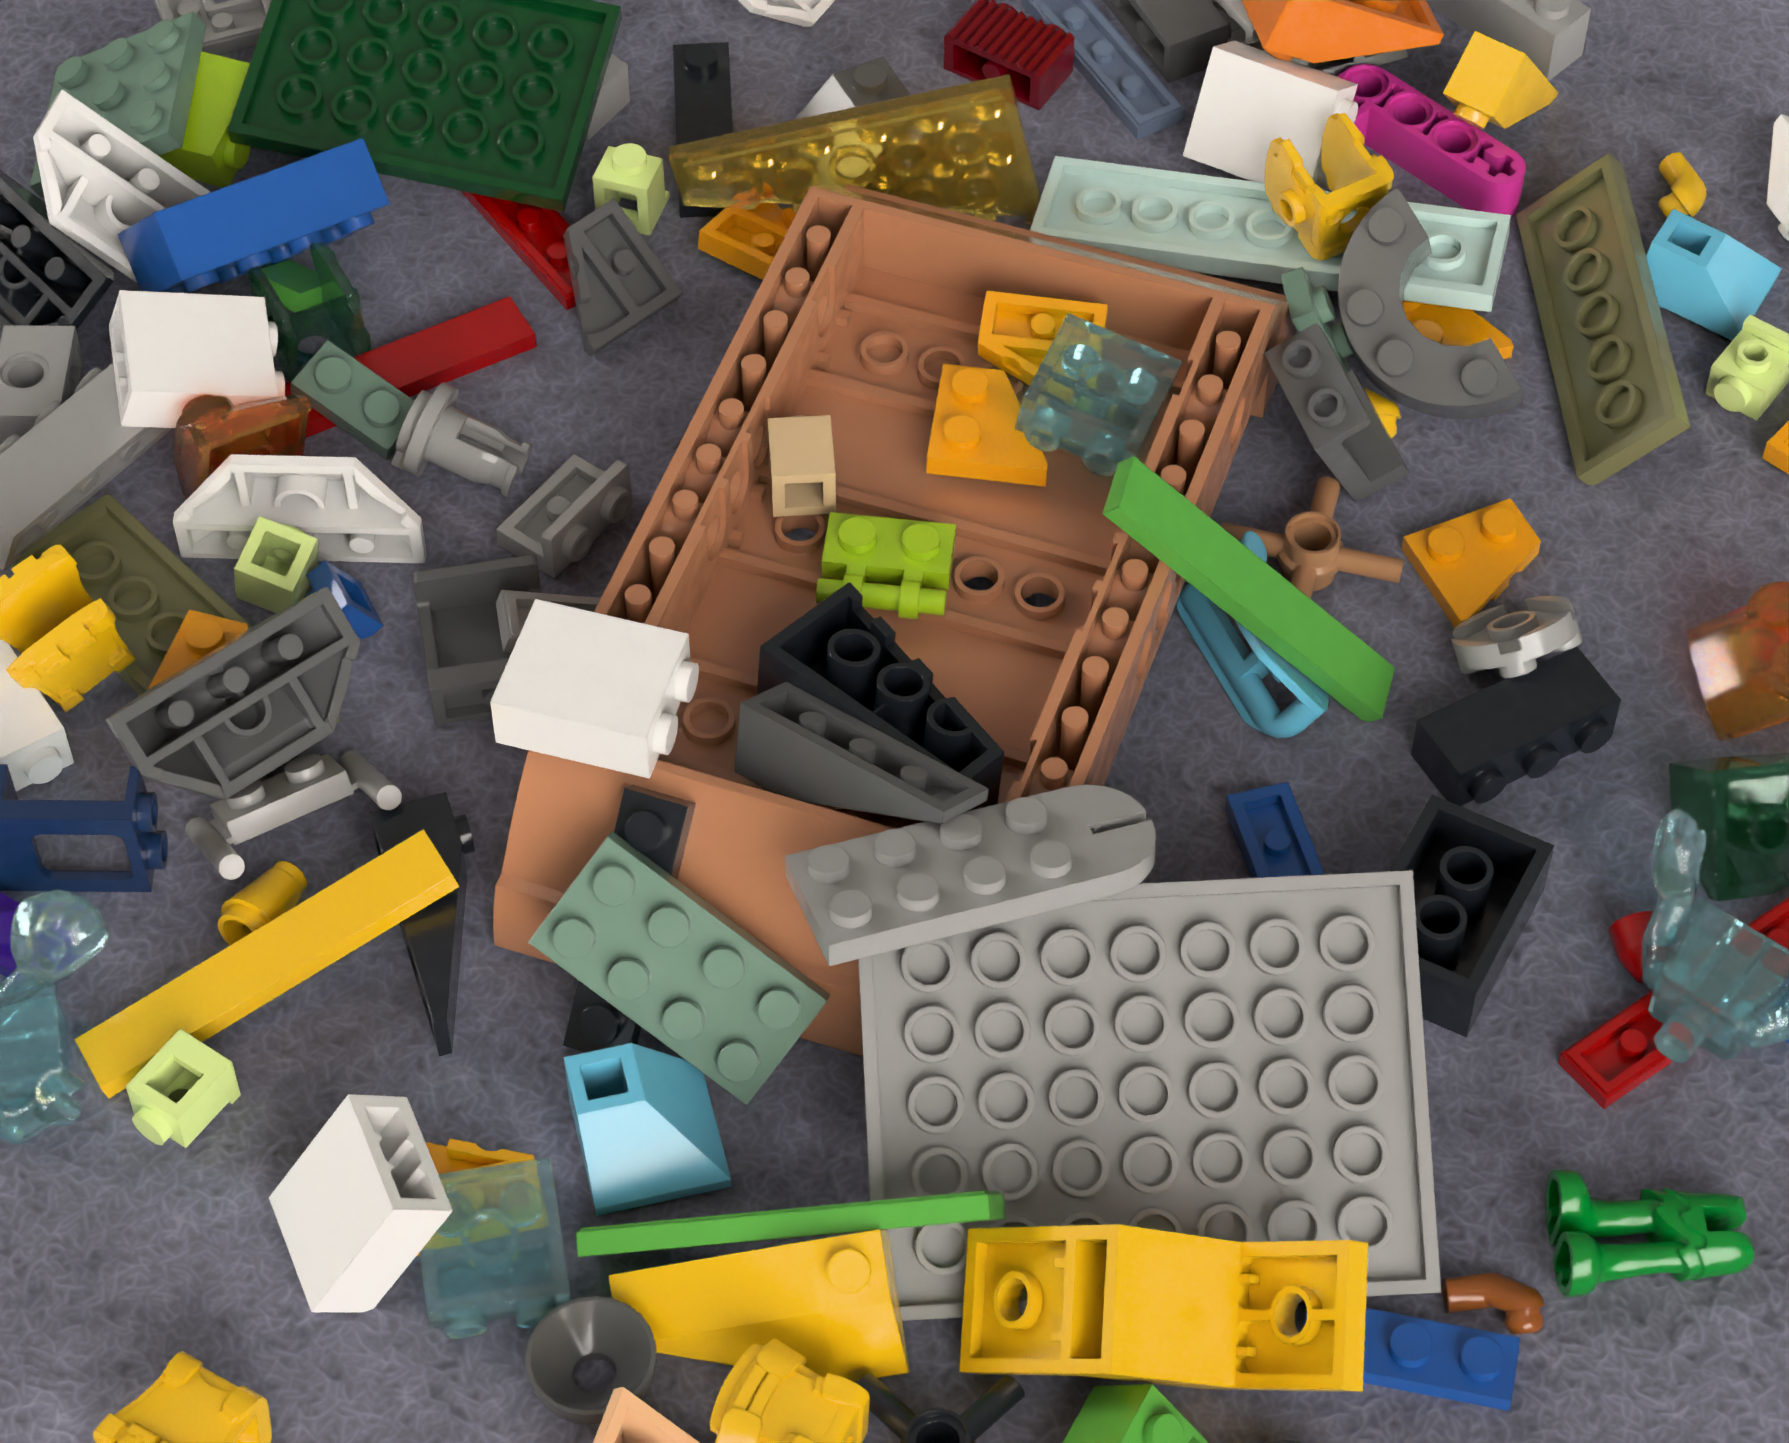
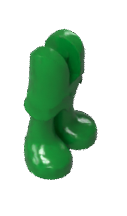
[1545,1170,1755,1297]

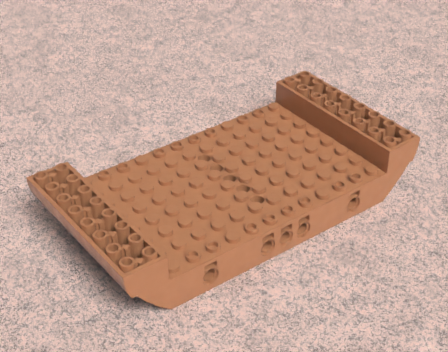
[493,184,1296,1056]

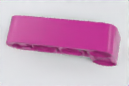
[1337,64,1526,217]

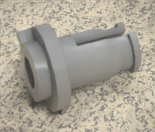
[391,382,533,498]

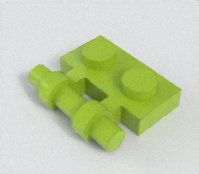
[816,512,956,620]

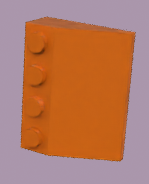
[1241,0,1444,63]

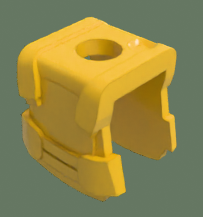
[1265,113,1394,261]
[710,1337,870,1443]

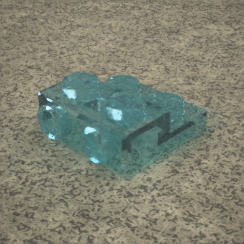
[1014,313,1182,476]
[420,1157,571,1339]

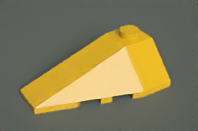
[608,1229,910,1382]

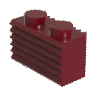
[944,0,1075,110]

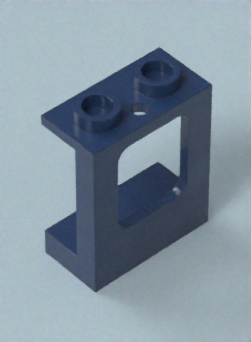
[0,764,168,892]

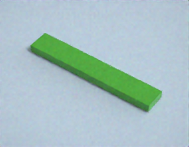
[1103,456,1395,722]
[576,1191,1006,1257]

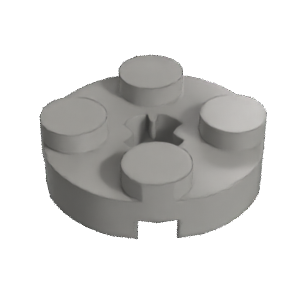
[1451,596,1583,678]

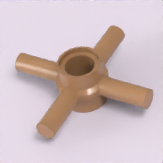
[1221,477,1405,599]

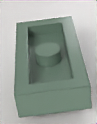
[1280,267,1354,373]
[291,340,414,459]

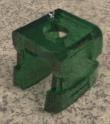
[248,242,371,382]

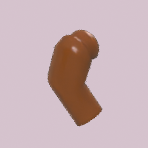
[1441,1272,1545,1334]

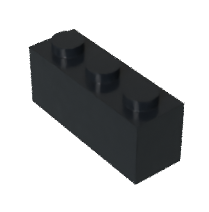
[1411,646,1621,806]

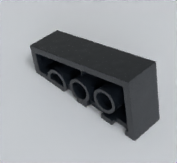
[757,582,1004,822]

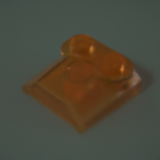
[174,395,312,500]
[1687,581,1789,741]

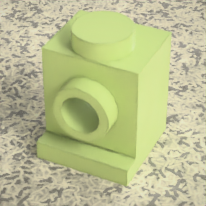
[592,143,670,236]
[1705,315,1789,421]
[126,1029,241,1148]

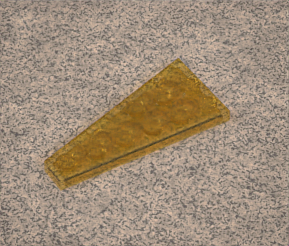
[669,74,1042,224]

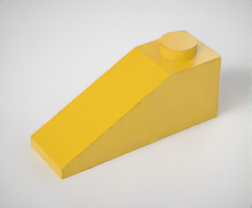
[1443,31,1559,130]

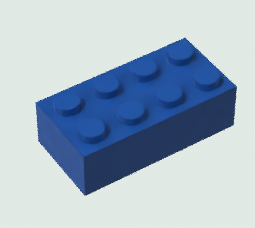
[117,138,390,294]

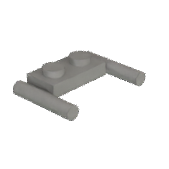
[185,750,402,880]

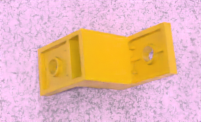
[959,1224,1368,1392]

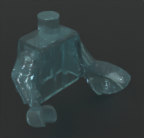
[1642,809,1789,1063]
[0,890,109,1145]

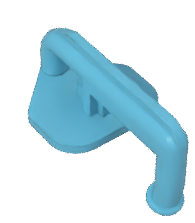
[1177,530,1329,739]

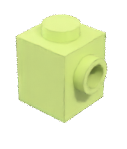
[234,516,318,614]

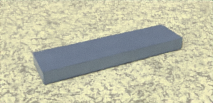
[1022,0,1186,140]

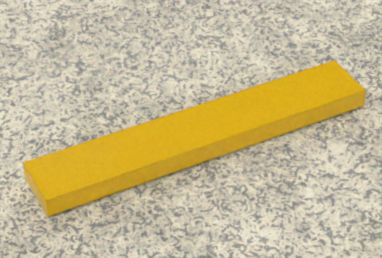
[74,829,459,1099]

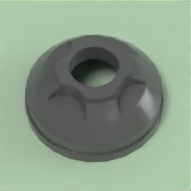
[526,1296,657,1424]

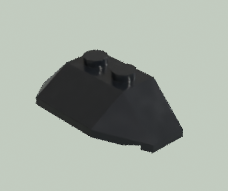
[0,170,114,331]

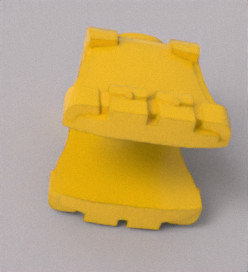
[0,545,136,712]
[93,1351,272,1443]

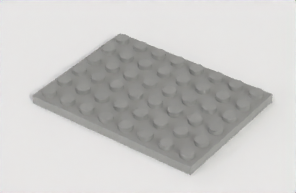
[858,870,1441,1321]

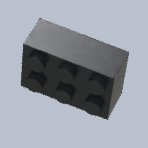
[1390,795,1554,1038]

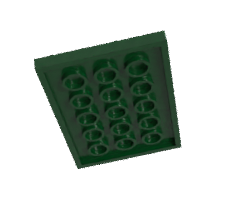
[227,0,622,212]

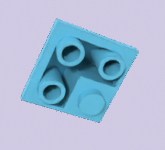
[1646,209,1782,341]
[564,1043,732,1216]

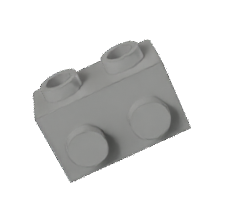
[496,454,632,579]

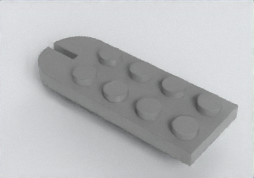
[785,785,1156,966]

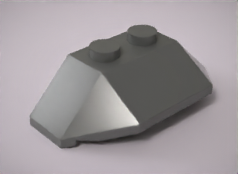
[105,586,361,800]

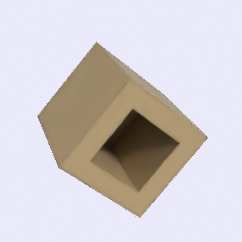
[768,415,836,517]

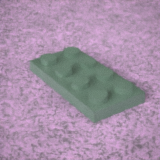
[528,831,830,1105]

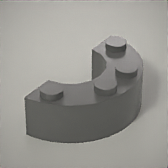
[1338,187,1523,420]

